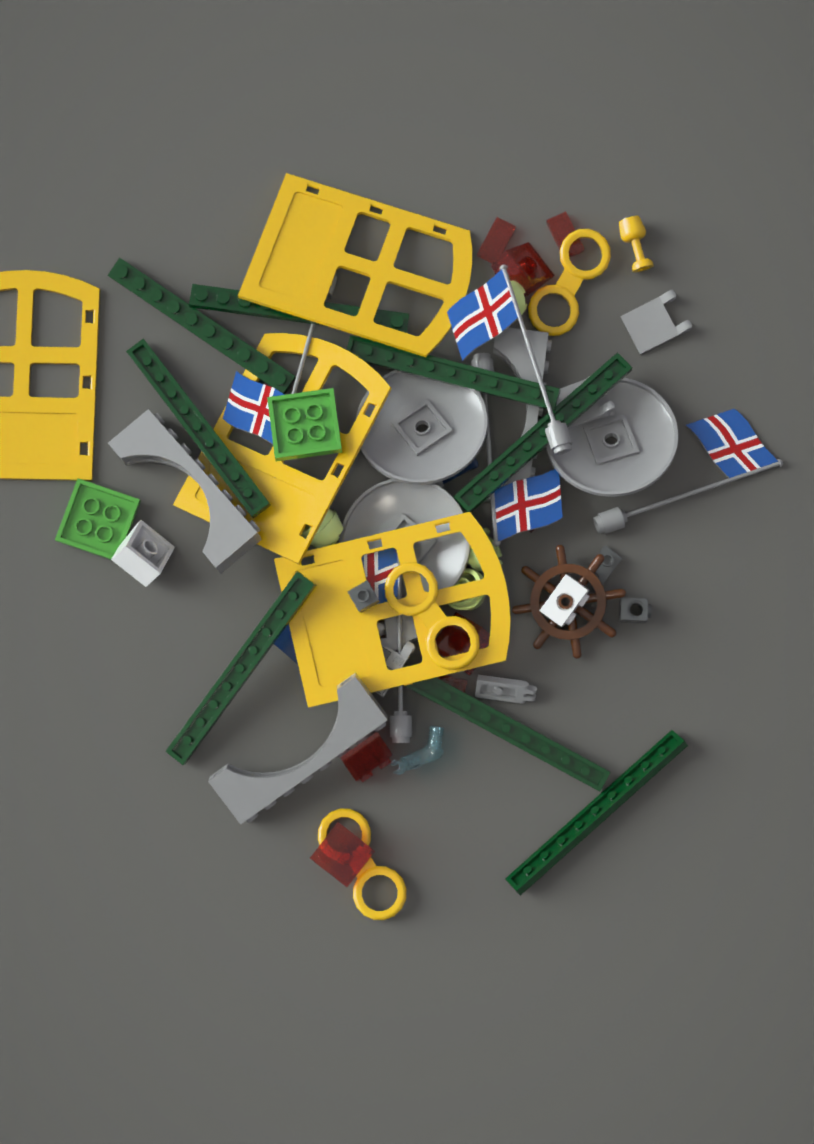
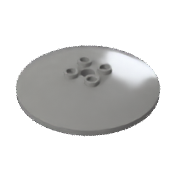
[356,370,488,485]
[546,378,678,497]
[339,479,471,602]

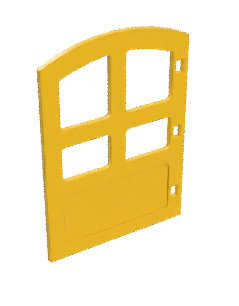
[238,173,472,357]
[0,270,100,481]
[173,333,392,565]
[274,512,510,708]

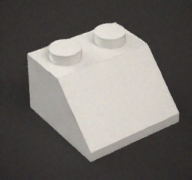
[111,520,175,587]

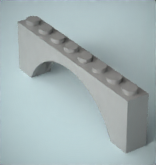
[484,327,552,503]
[108,409,262,574]
[208,672,388,825]

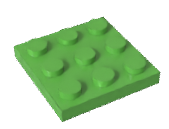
[267,388,342,462]
[55,478,141,560]

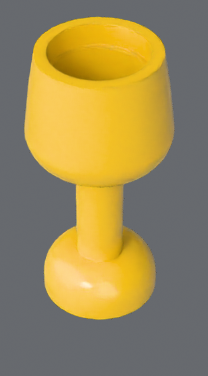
[619,216,654,273]

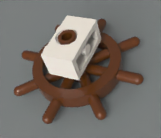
[512,544,626,659]

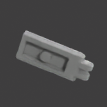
[475,674,537,704]

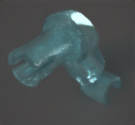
[391,726,444,775]

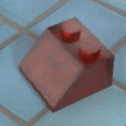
[491,242,555,297]
[435,612,490,676]
[340,732,393,783]
[310,822,375,887]

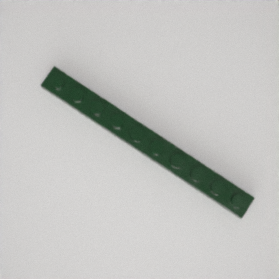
[107,257,296,394]
[189,284,409,333]
[346,335,561,411]
[126,338,271,519]
[454,352,633,512]
[165,571,316,765]
[405,677,611,792]
[505,730,688,896]

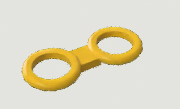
[528,229,611,336]
[385,562,480,670]
[318,808,407,920]

